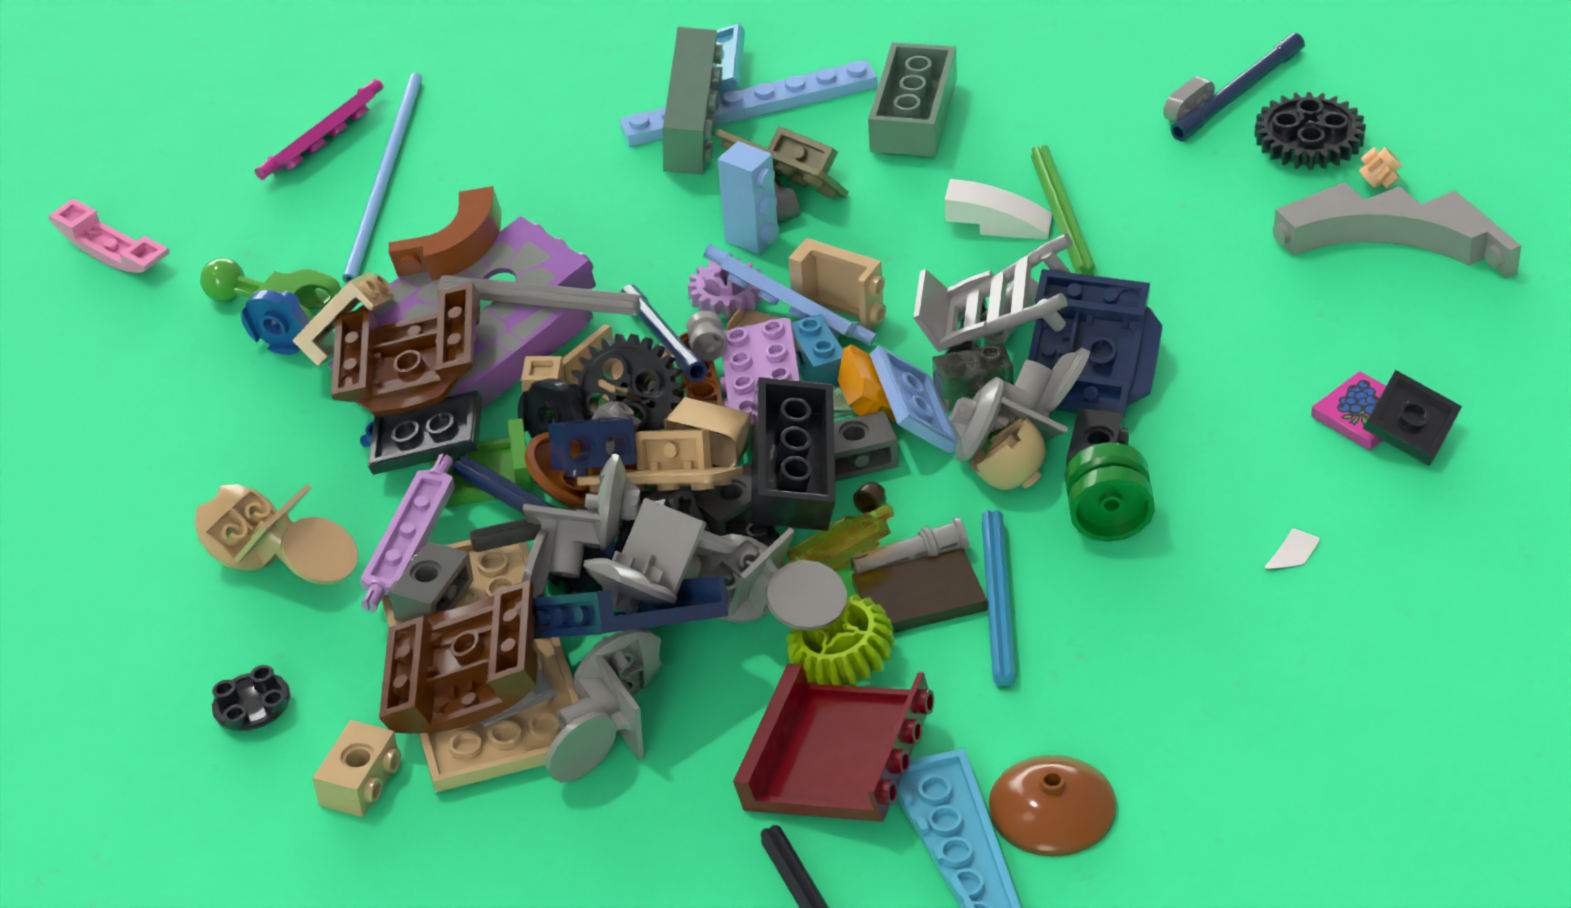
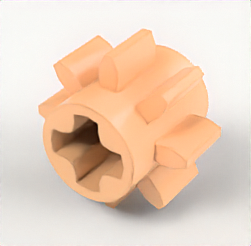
[1359,147,1402,189]

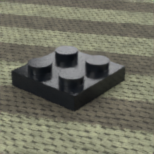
[1362,370,1462,466]

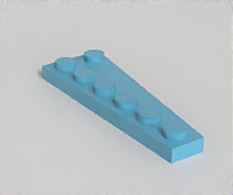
[897,749,1021,908]

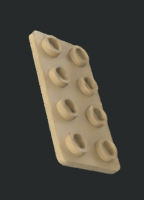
[577,429,743,492]

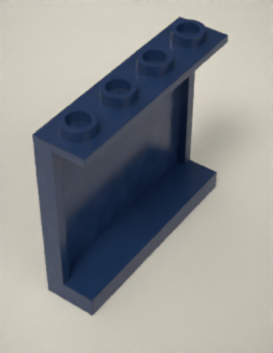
[532,575,729,639]

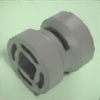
[686,311,727,361]

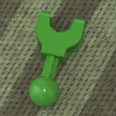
[200,258,341,321]

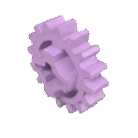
[687,258,763,319]

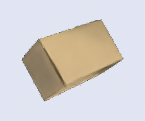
[664,397,751,467]

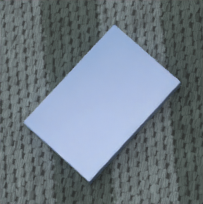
[870,346,956,454]

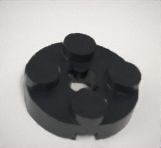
[518,378,584,439]

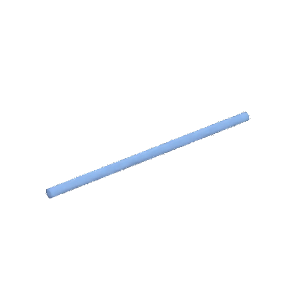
[343,73,422,284]

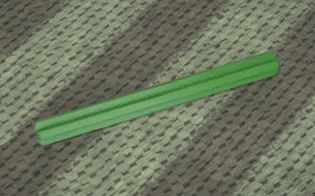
[1031,145,1096,276]

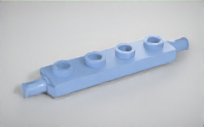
[703,244,877,347]

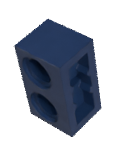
[548,417,636,477]

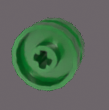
[1064,442,1155,542]

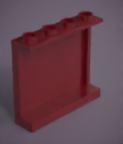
[733,664,934,822]

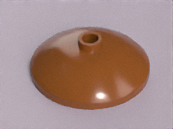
[524,432,601,508]
[989,755,1116,856]

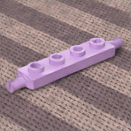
[360,454,455,612]

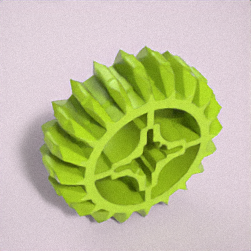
[786,593,895,686]

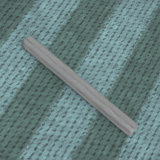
[438,275,641,316]

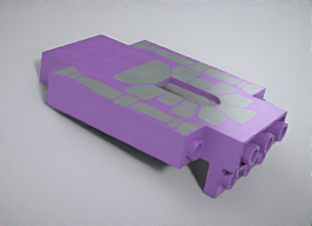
[328,216,596,410]

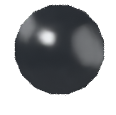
[212,665,291,731]

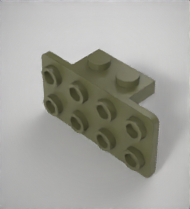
[714,126,848,199]

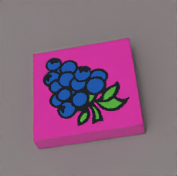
[1311,371,1386,450]

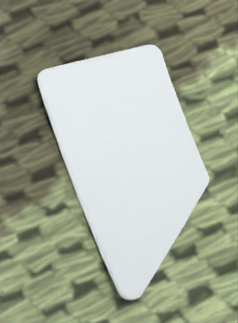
[1265,528,1320,569]

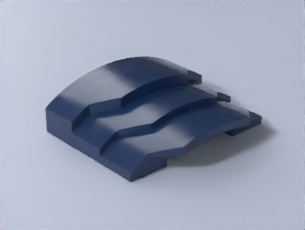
[1020,269,1163,418]

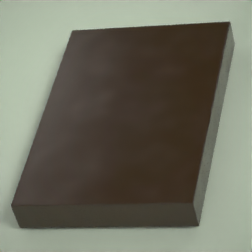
[852,549,988,633]

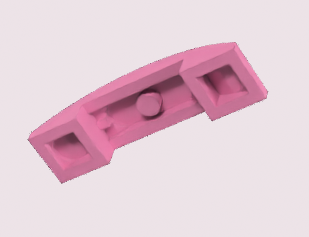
[49,198,169,273]

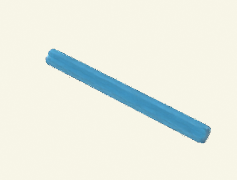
[982,510,1016,687]

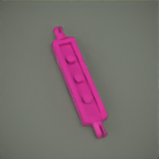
[255,78,384,180]

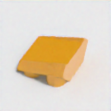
[838,344,897,423]

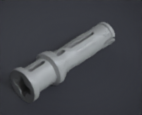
[850,517,969,574]

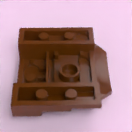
[331,282,480,416]
[379,580,538,734]

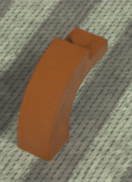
[388,186,502,281]

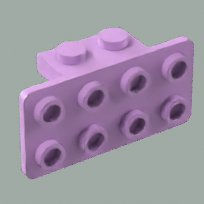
[720,318,800,416]

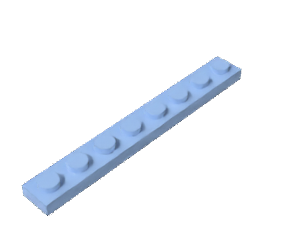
[619,60,878,147]

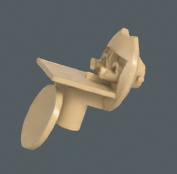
[194,484,358,585]

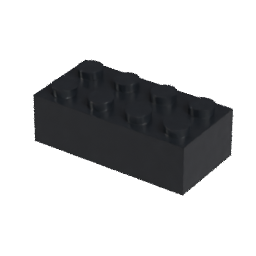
[751,377,835,531]

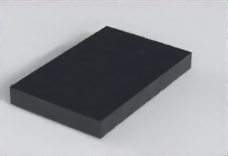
[368,390,482,475]

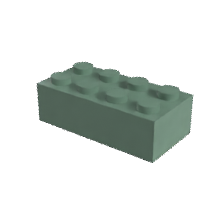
[663,27,723,174]
[868,42,957,157]

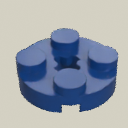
[241,290,310,355]

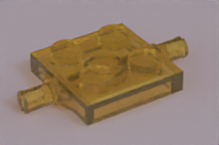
[781,503,894,571]

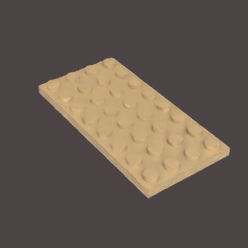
[381,539,579,793]

